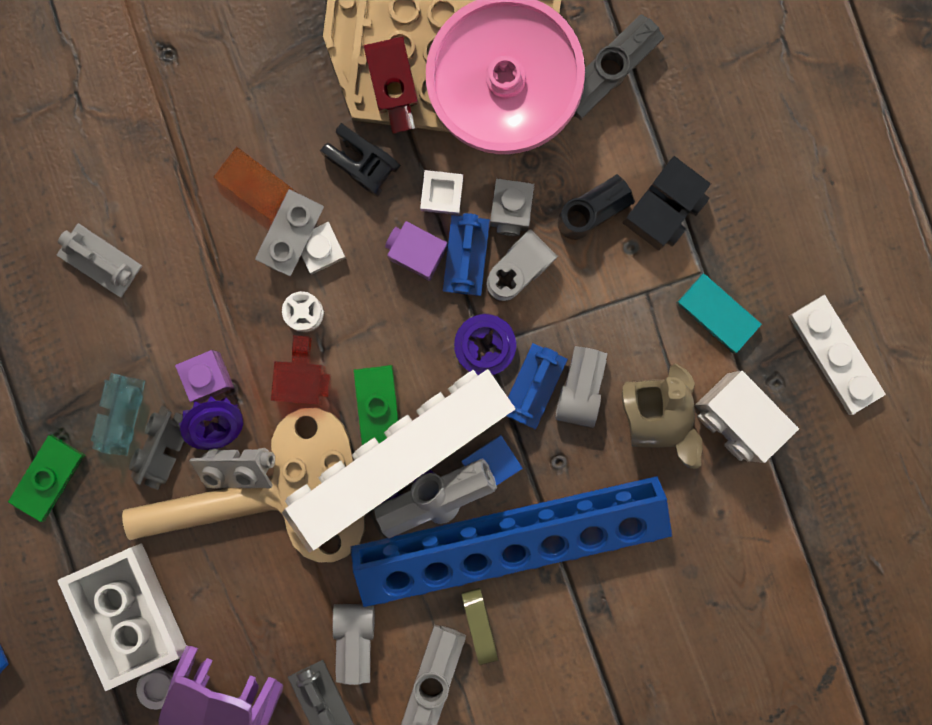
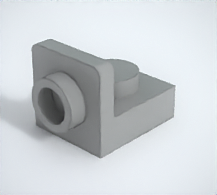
[490,179,534,236]

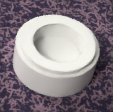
[136,668,173,710]

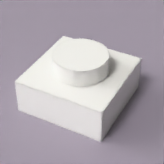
[420,170,463,215]
[301,222,346,275]

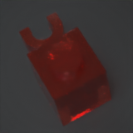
[271,335,331,405]

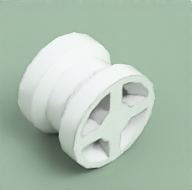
[282,291,324,332]

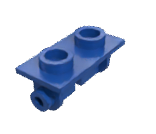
[443,213,490,296]
[506,343,568,429]

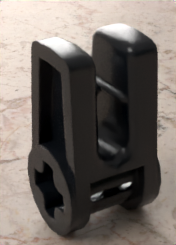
[320,123,401,197]

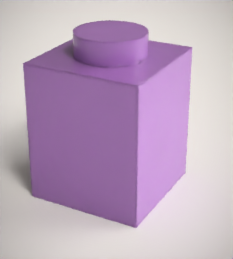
[385,221,448,281]
[175,350,234,402]

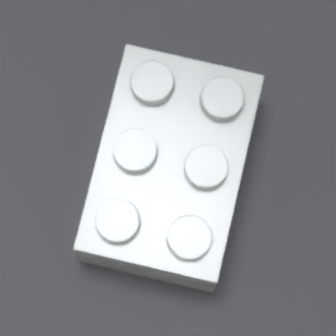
[57,543,186,691]

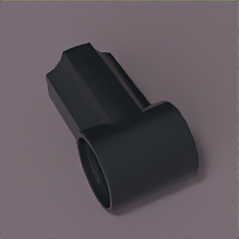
[558,174,635,240]

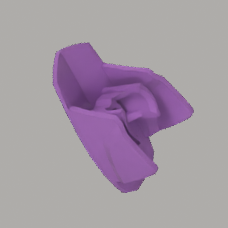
[159,646,283,725]

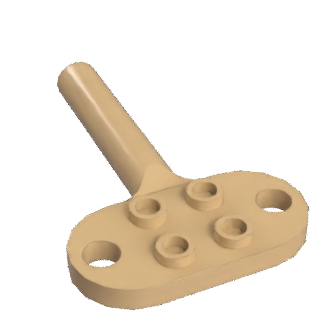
[122,408,365,562]

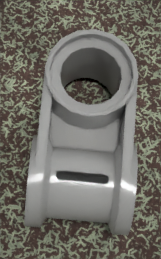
[486,229,558,301]

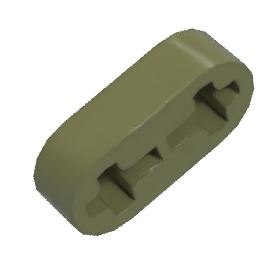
[461,588,499,665]

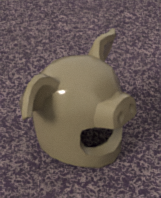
[622,363,703,469]

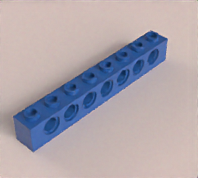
[351,476,672,607]

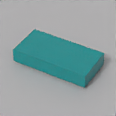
[676,273,762,354]

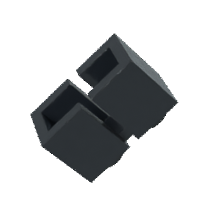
[623,156,711,251]

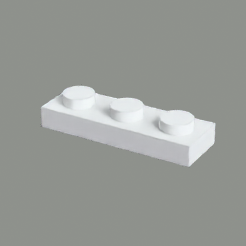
[789,295,886,415]

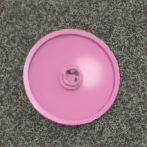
[426,0,585,154]

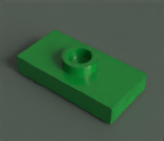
[353,365,399,445]
[8,435,85,522]

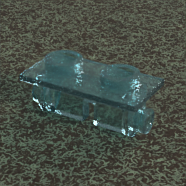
[90,373,145,456]

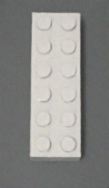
[282,369,515,552]

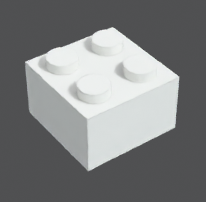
[694,371,799,463]

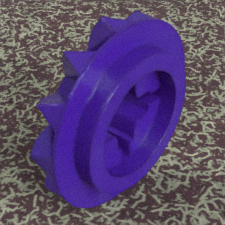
[454,314,516,375]
[179,395,243,450]

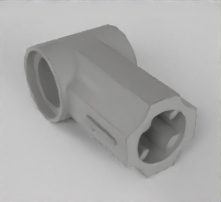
[555,346,608,428]
[333,604,375,685]

